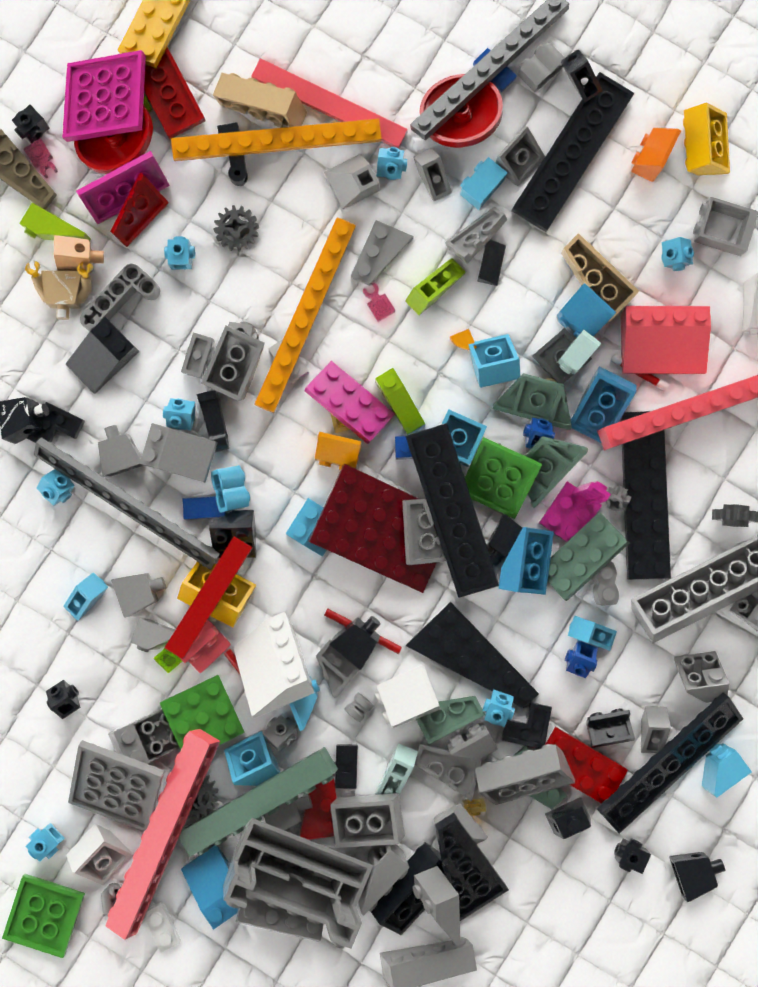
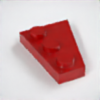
[110,172,169,247]
[300,774,337,840]

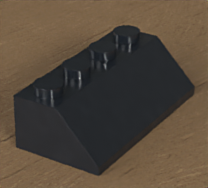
[370,842,444,935]

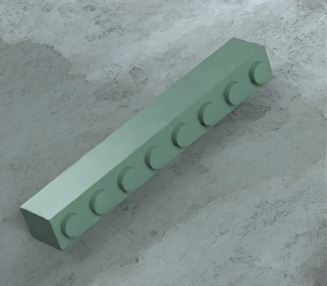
[179,747,338,857]

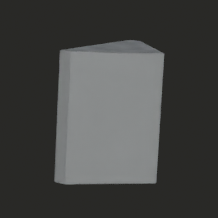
[495,126,545,187]

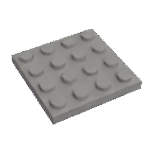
[68,740,164,831]

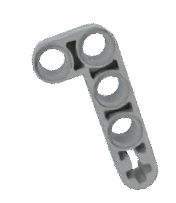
[80,263,161,331]

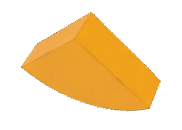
[449,329,477,350]

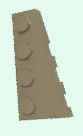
[0,129,57,210]

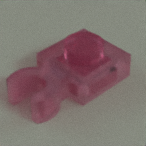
[23,138,58,179]
[363,283,396,322]

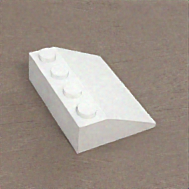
[233,612,315,719]

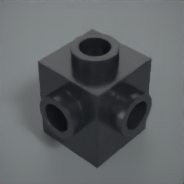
[11,104,50,144]
[46,679,81,719]
[614,838,651,875]

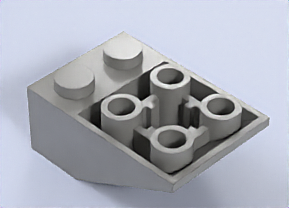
[108,709,180,764]
[358,844,409,916]

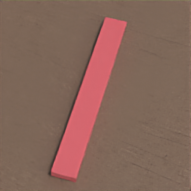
[251,58,408,149]

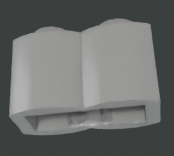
[518,42,565,92]
[592,562,619,606]

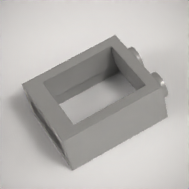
[693,197,758,257]

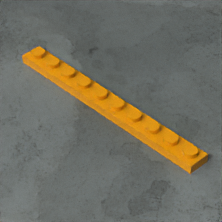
[171,118,382,162]
[254,217,356,414]

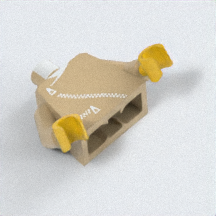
[25,261,93,320]

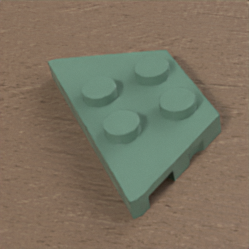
[493,373,572,431]
[525,436,588,508]

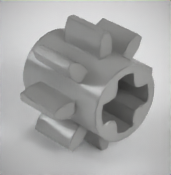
[607,485,631,512]

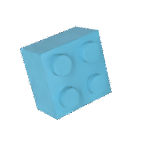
[442,409,487,467]

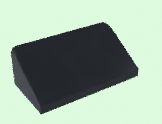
[477,239,506,286]

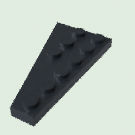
[405,601,539,708]
[435,813,509,921]

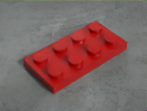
[144,47,206,140]
[545,726,628,804]

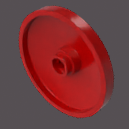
[419,74,503,148]
[74,105,153,174]

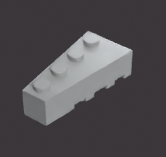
[379,937,477,987]

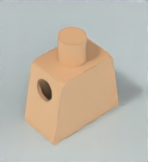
[53,236,104,273]

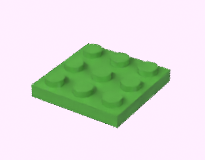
[465,437,542,519]
[159,675,245,750]
[2,874,85,958]

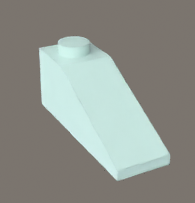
[557,330,601,375]
[375,743,418,795]

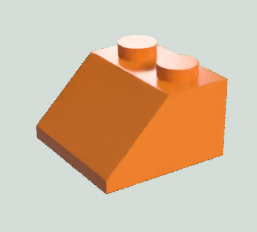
[631,128,682,182]

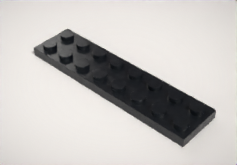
[511,72,634,232]
[620,411,671,580]
[405,423,499,598]
[597,692,744,834]

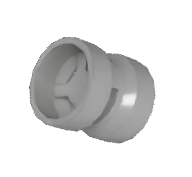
[344,692,374,722]

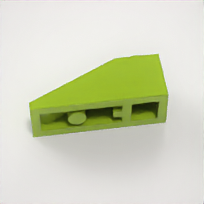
[19,203,91,241]
[405,258,466,315]
[375,368,425,435]

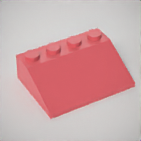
[620,306,711,374]

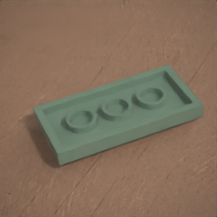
[548,512,630,601]

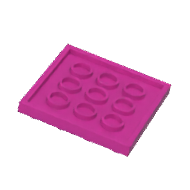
[62,50,146,142]

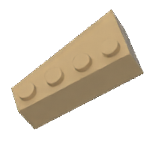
[213,73,307,128]
[561,233,639,325]

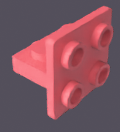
[179,619,231,673]

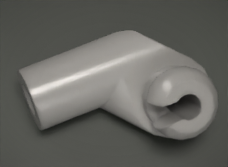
[101,883,121,914]

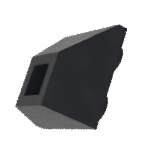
[209,510,256,558]

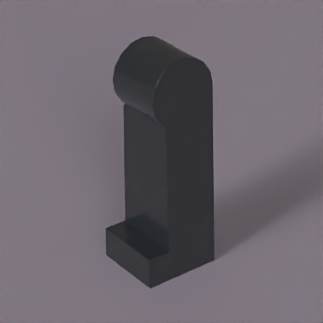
[217,122,248,186]
[196,390,230,452]

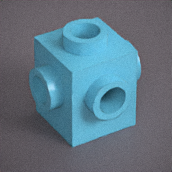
[376,147,408,180]
[164,236,196,270]
[661,237,694,271]
[163,398,196,431]
[36,469,75,506]
[482,689,515,727]
[25,823,65,862]

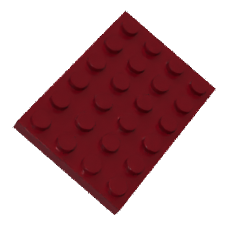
[308,464,438,593]

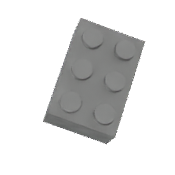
[330,793,405,848]

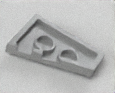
[445,207,507,264]
[351,220,414,286]
[403,499,446,565]

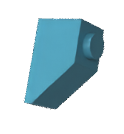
[63,572,108,621]
[567,615,617,651]

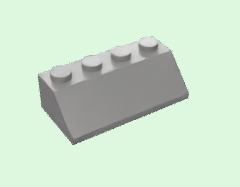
[475,744,575,805]

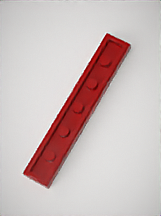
[164,536,253,659]

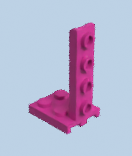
[539,481,611,542]

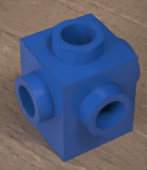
[523,417,555,449]
[565,640,598,678]

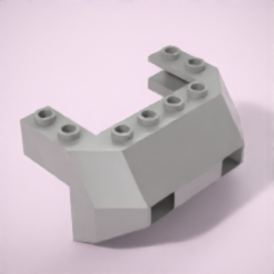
[223,818,373,949]

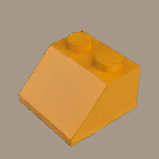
[315,432,362,470]

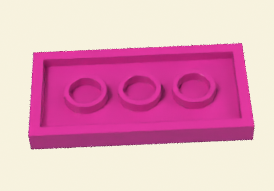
[76,151,170,225]
[304,360,395,444]

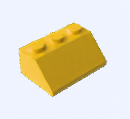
[683,102,730,175]
[177,562,256,628]

